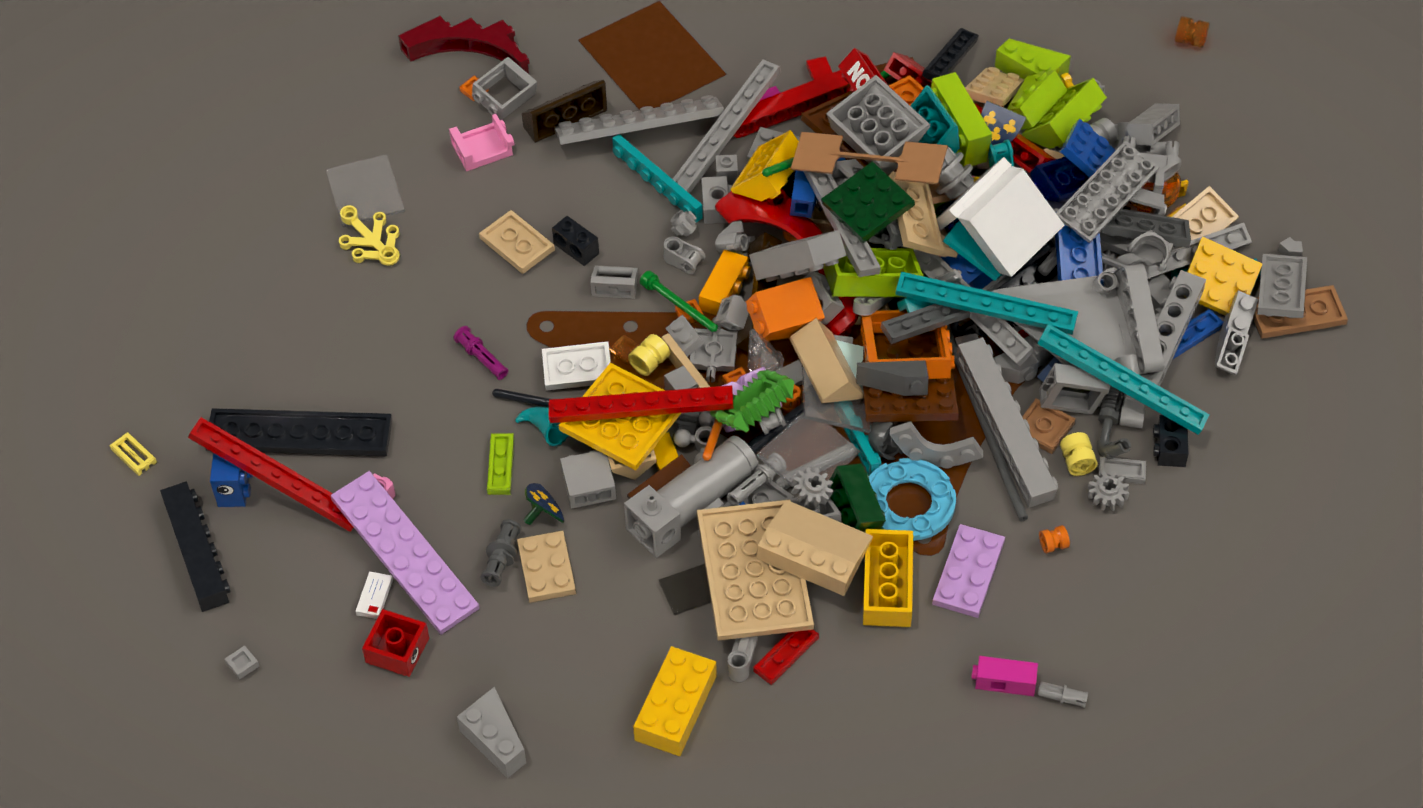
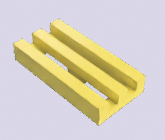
[110,432,157,476]

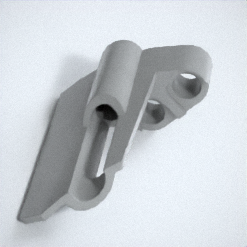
[1051,208,1163,268]

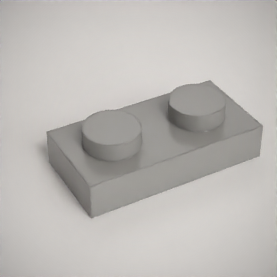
[666,314,704,357]

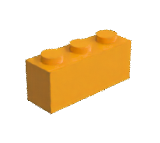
[699,249,751,316]

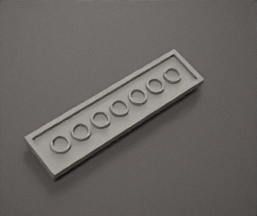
[554,95,724,145]

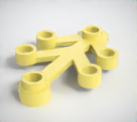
[339,205,400,266]

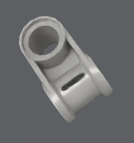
[663,236,706,274]
[1119,394,1145,428]
[759,407,787,435]

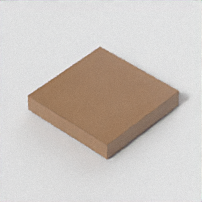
[1022,398,1075,454]

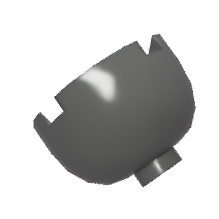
[868,421,911,460]

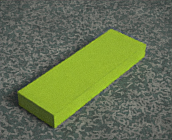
[487,433,514,495]

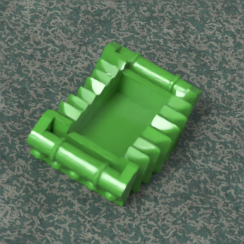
[710,370,794,432]

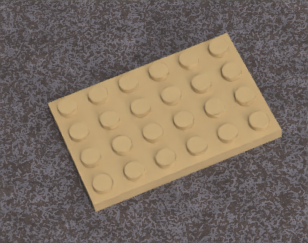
[697,500,814,641]

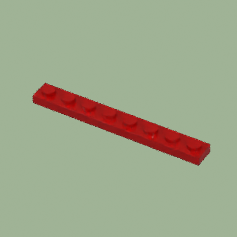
[549,385,734,423]
[188,417,354,532]

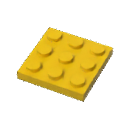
[1183,236,1262,316]

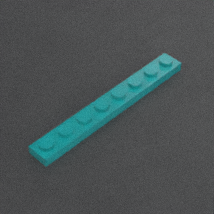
[896,272,1078,335]
[1037,324,1210,435]

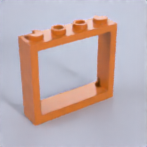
[861,310,955,379]

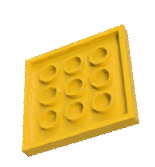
[559,363,681,471]

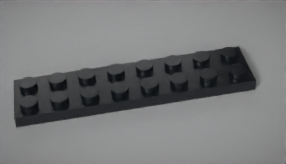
[205,408,392,456]

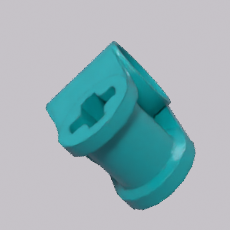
[988,139,1014,168]

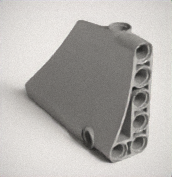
[992,264,1164,375]

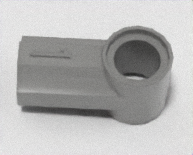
[727,636,758,682]

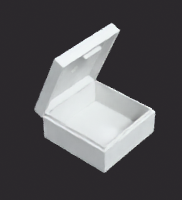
[937,157,1064,277]

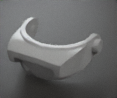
[1127,230,1173,272]

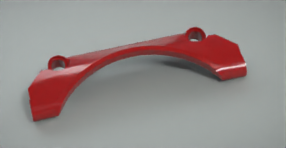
[715,189,859,337]

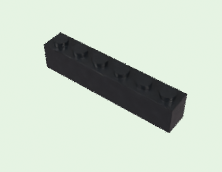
[160,481,231,612]

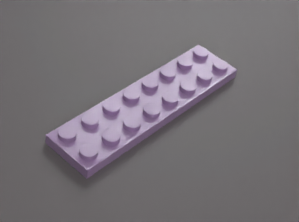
[331,471,479,635]

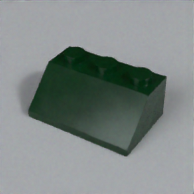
[829,463,886,533]

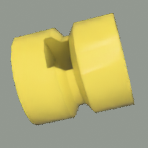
[628,334,670,376]
[1060,432,1098,476]

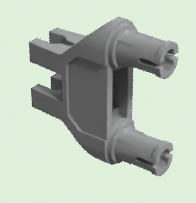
[1122,136,1181,194]

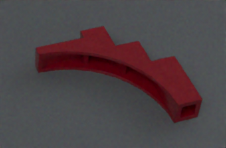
[398,16,530,74]

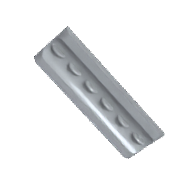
[1056,142,1159,243]

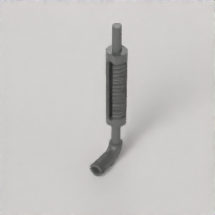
[1097,385,1131,459]

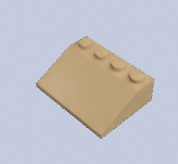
[757,500,873,596]

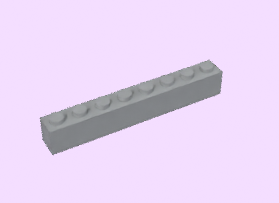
[956,337,1058,508]

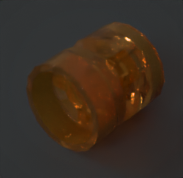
[1175,16,1210,48]

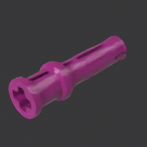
[453,326,509,380]

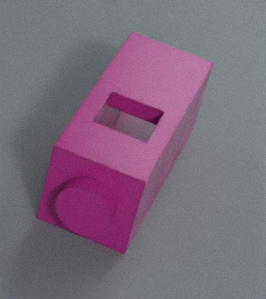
[972,656,1038,696]

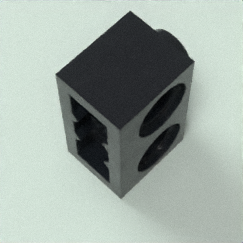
[552,216,599,266]
[1153,415,1189,467]

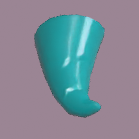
[515,407,569,447]

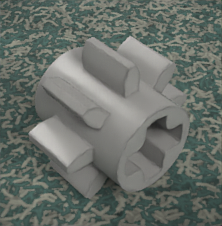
[671,210,697,237]

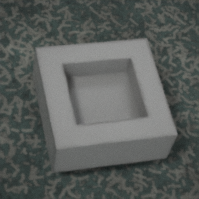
[225,645,259,680]

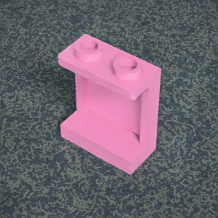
[449,114,514,171]

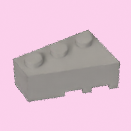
[457,687,526,779]

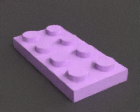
[932,524,1005,618]

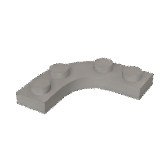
[890,422,983,468]

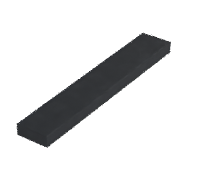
[921,28,979,81]

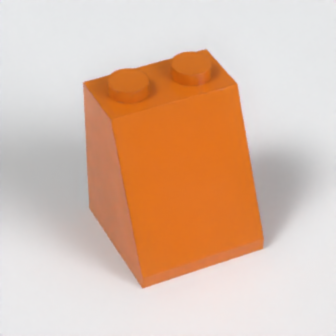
[746,277,825,342]

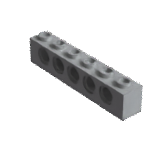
[1140,270,1206,386]

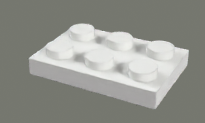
[542,341,611,391]

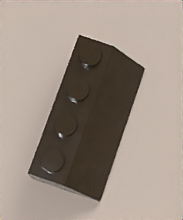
[522,80,607,143]

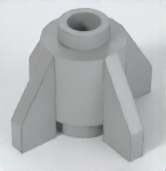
[715,221,755,263]

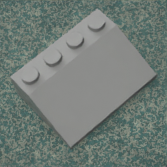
[826,75,930,175]

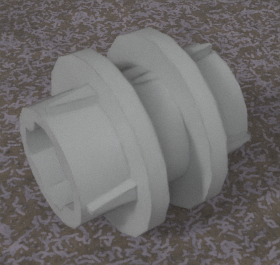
[936,147,974,200]

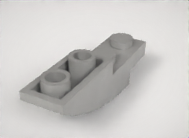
[1215,290,1259,375]

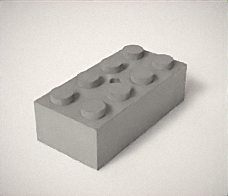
[749,230,846,282]

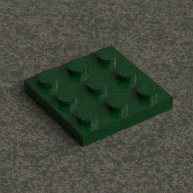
[821,161,915,243]

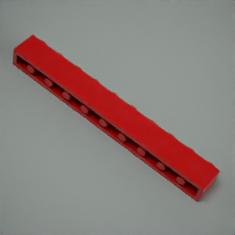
[884,52,1058,179]

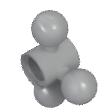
[673,411,715,463]

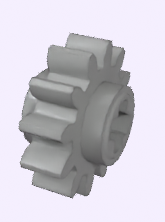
[791,467,833,508]
[1088,471,1129,511]

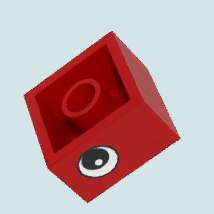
[362,609,430,677]

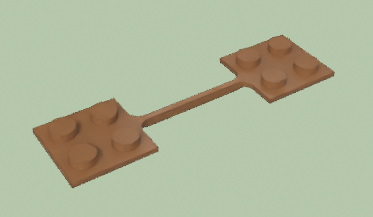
[791,132,948,184]

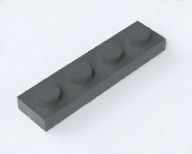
[880,304,971,344]

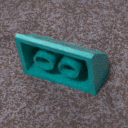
[911,85,960,153]
[943,220,1003,281]

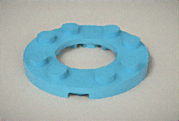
[869,458,956,541]

